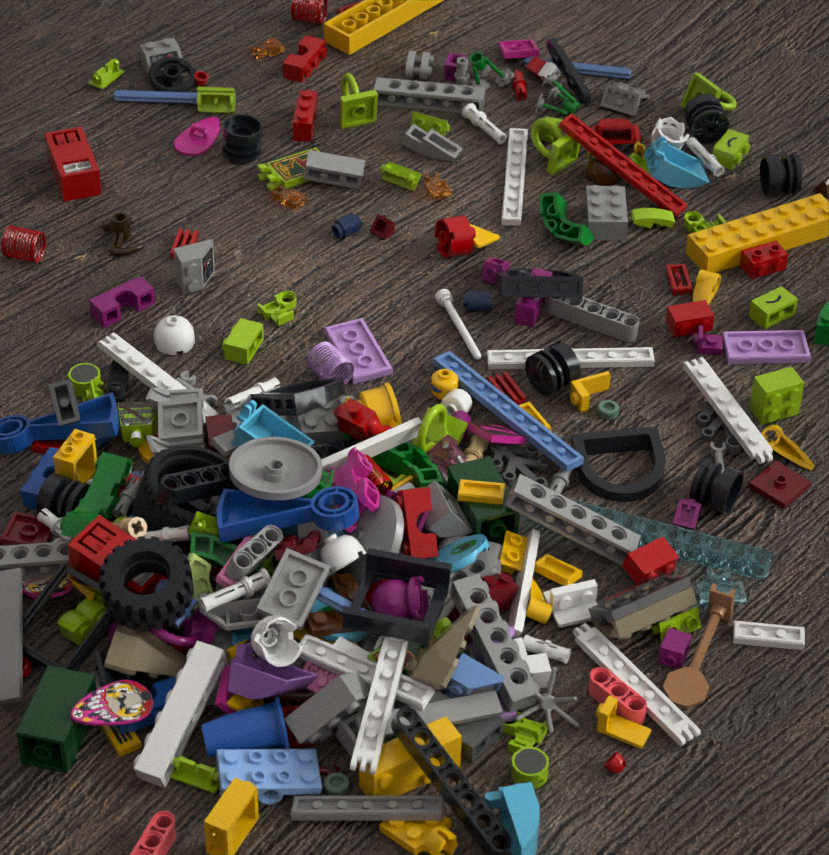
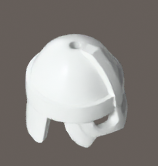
[651,117,689,150]
[251,615,302,667]

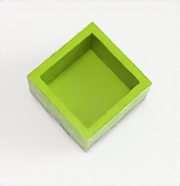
[749,367,804,425]

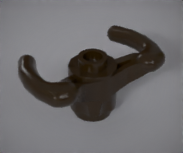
[101,213,144,256]

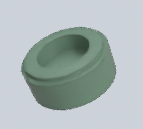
[597,400,619,420]
[324,773,349,796]

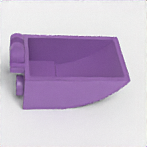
[228,643,319,699]

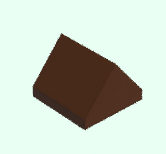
[813,177,829,198]

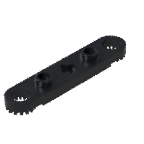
[546,37,591,104]

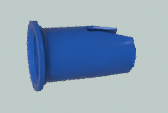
[201,695,289,756]

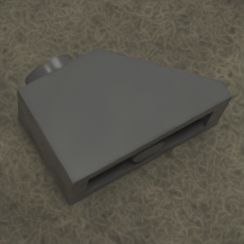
[48,379,81,427]
[454,716,504,763]

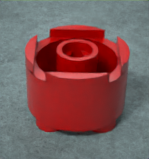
[434,215,476,258]

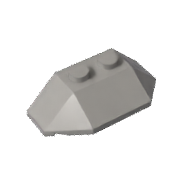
[199,588,266,631]

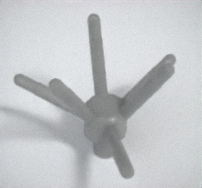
[515,667,579,733]

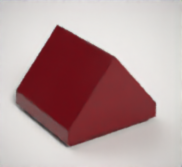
[370,214,396,240]

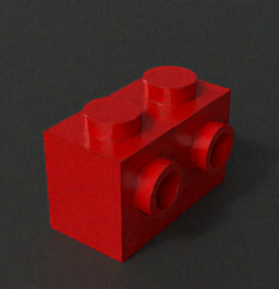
[740,241,788,279]
[665,300,714,337]
[622,537,679,586]

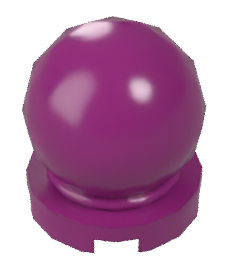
[371,576,429,622]

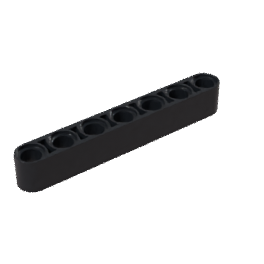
[391,707,512,855]

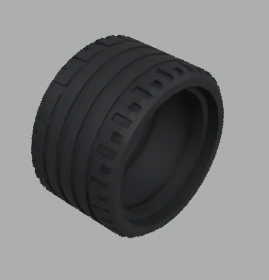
[132,445,229,556]

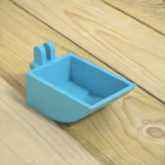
[644,136,710,188]
[231,400,315,448]
[484,782,540,855]

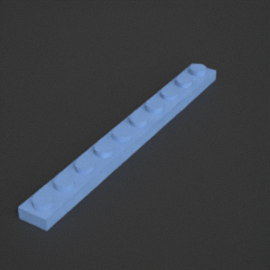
[433,351,584,472]

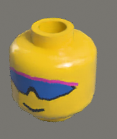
[431,369,459,400]

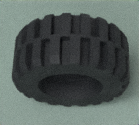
[99,536,194,631]

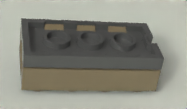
[589,574,697,640]

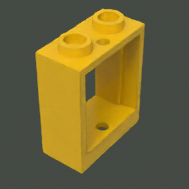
[53,429,97,483]
[204,778,259,855]

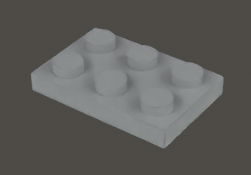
[256,548,331,631]

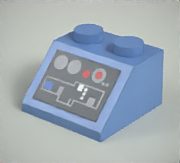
[442,653,505,698]

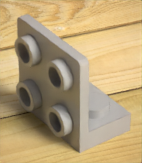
[600,82,650,116]

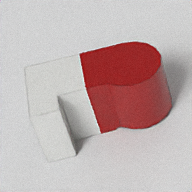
[525,56,562,86]

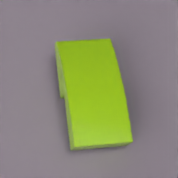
[631,208,675,229]

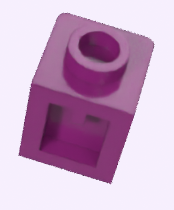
[481,257,510,284]
[693,325,723,355]
[672,498,701,531]

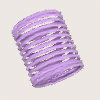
[306,342,354,384]

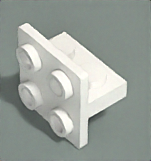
[543,579,598,628]

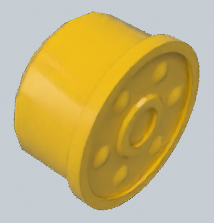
[356,382,402,426]

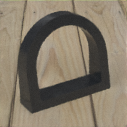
[496,269,583,298]
[251,377,345,416]
[571,426,665,502]

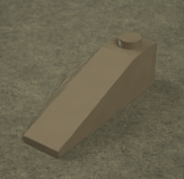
[406,605,481,691]
[104,624,187,678]

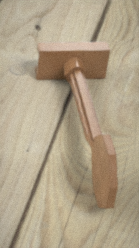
[663,583,735,709]

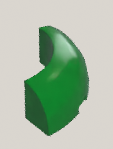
[539,192,594,246]

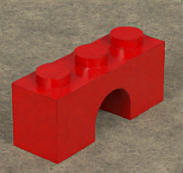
[283,35,327,83]
[293,90,318,142]
[395,487,438,559]

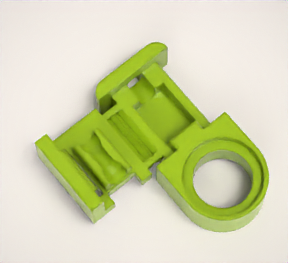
[684,211,726,233]
[257,291,297,326]
[503,710,547,754]

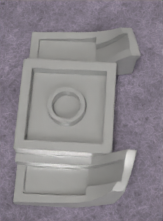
[146,387,205,456]

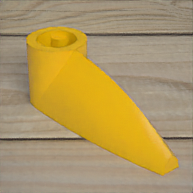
[693,269,721,305]
[762,424,815,470]
[526,577,553,624]

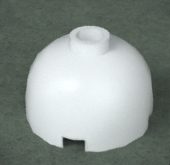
[153,315,195,355]
[320,533,366,577]

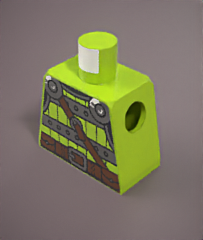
[118,402,158,447]

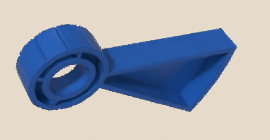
[0,392,120,454]
[217,486,359,543]

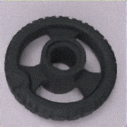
[148,56,195,92]

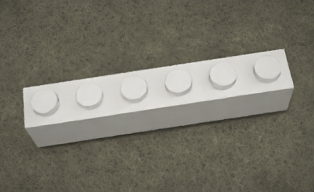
[134,641,227,788]

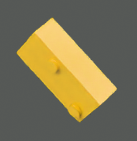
[359,716,462,796]

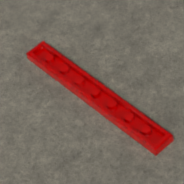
[558,113,688,219]

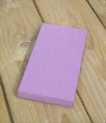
[324,318,393,384]
[722,330,811,364]

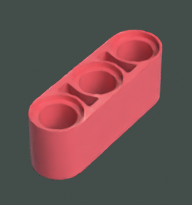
[588,667,647,725]
[130,811,176,855]

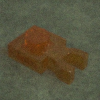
[251,37,285,59]
[424,172,452,200]
[271,185,308,211]

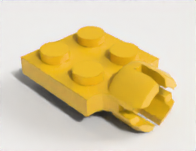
[379,815,458,855]

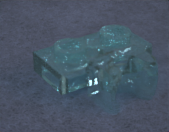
[696,566,747,606]

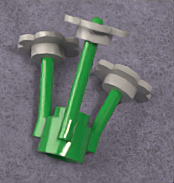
[470,52,514,90]
[534,70,580,116]

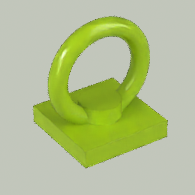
[339,73,378,129]
[681,73,737,111]
[531,118,580,175]
[412,404,468,464]

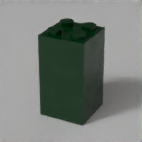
[447,456,520,545]
[16,666,96,774]

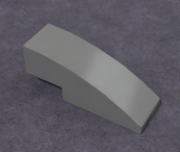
[401,124,463,161]

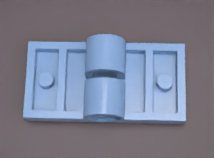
[216,749,322,804]

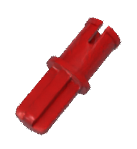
[512,70,528,101]

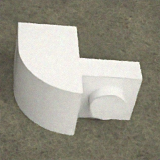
[508,638,551,688]

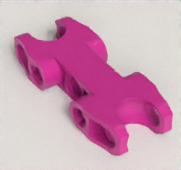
[327,447,380,533]

